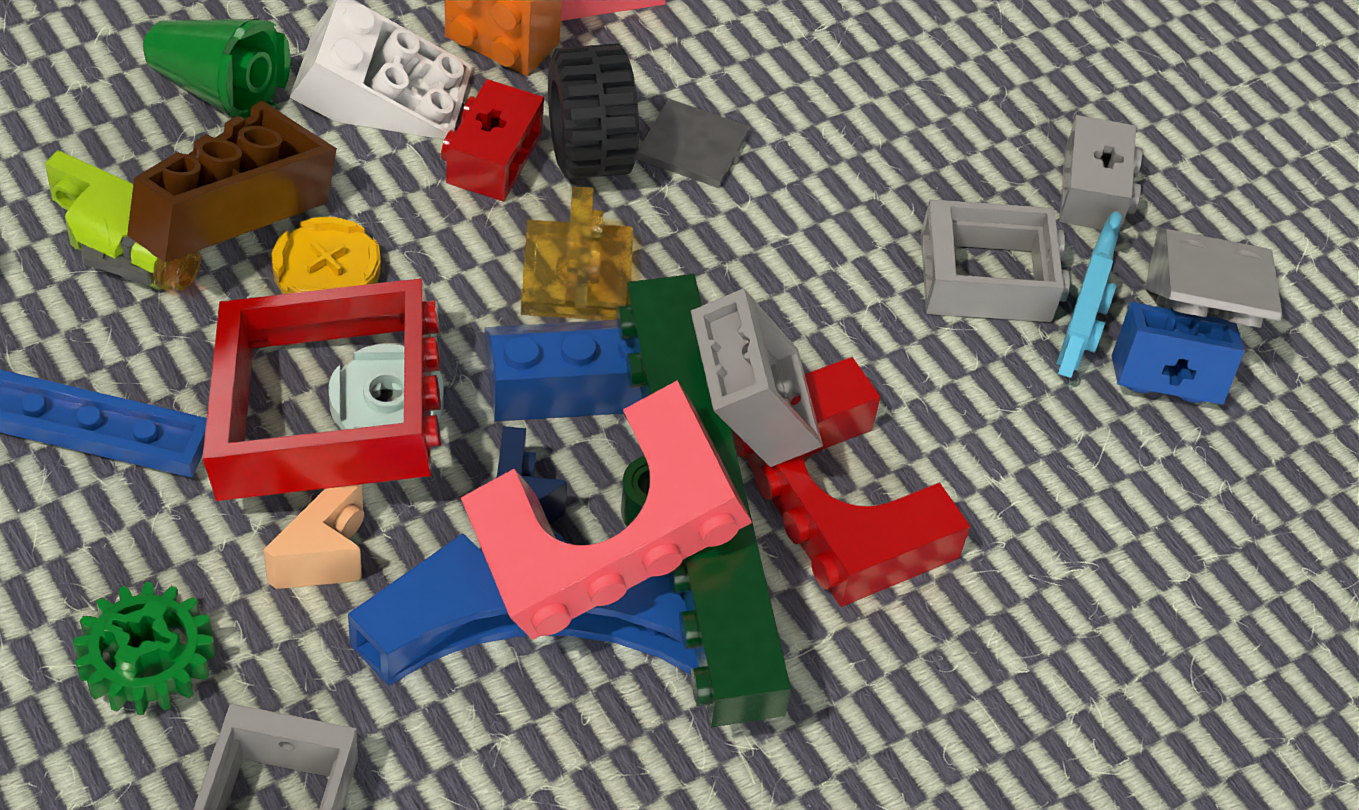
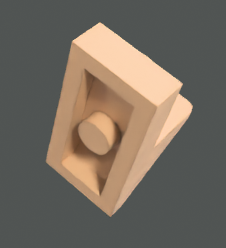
[263,484,364,589]

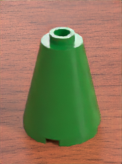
[143,19,291,119]

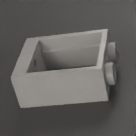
[920,199,1070,322]
[691,288,823,467]
[193,703,358,810]

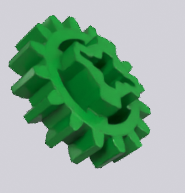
[73,582,215,715]

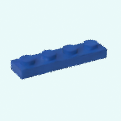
[0,369,207,478]

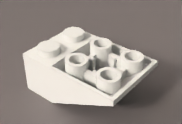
[290,0,472,139]

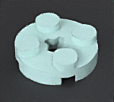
[329,344,444,430]

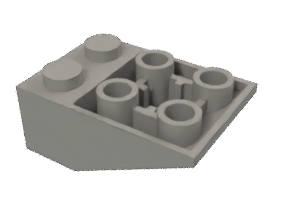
[1145,227,1282,328]

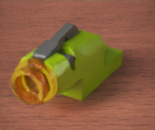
[45,150,201,291]

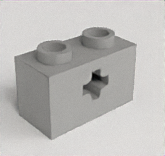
[1059,115,1143,233]

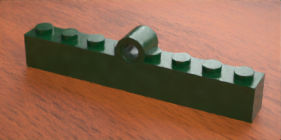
[616,274,791,728]

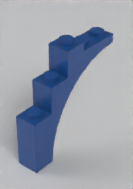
[348,532,698,686]

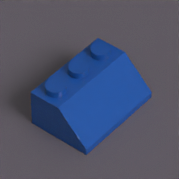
[484,320,642,422]

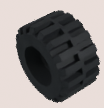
[548,43,639,179]

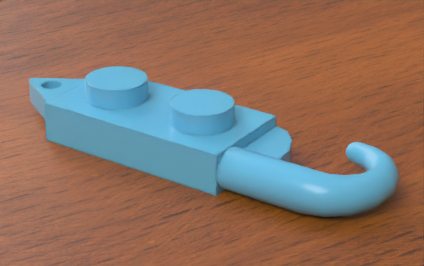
[1056,211,1122,378]

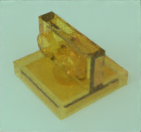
[521,186,633,320]

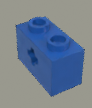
[1111,302,1245,405]

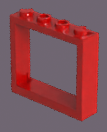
[202,278,441,501]

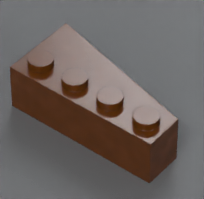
[127,101,337,263]

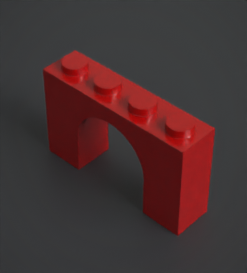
[731,356,971,607]

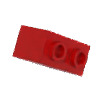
[441,79,544,202]

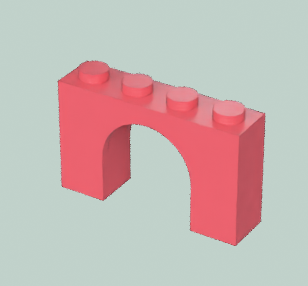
[461,381,752,640]

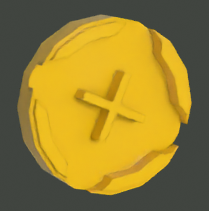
[272,216,381,294]

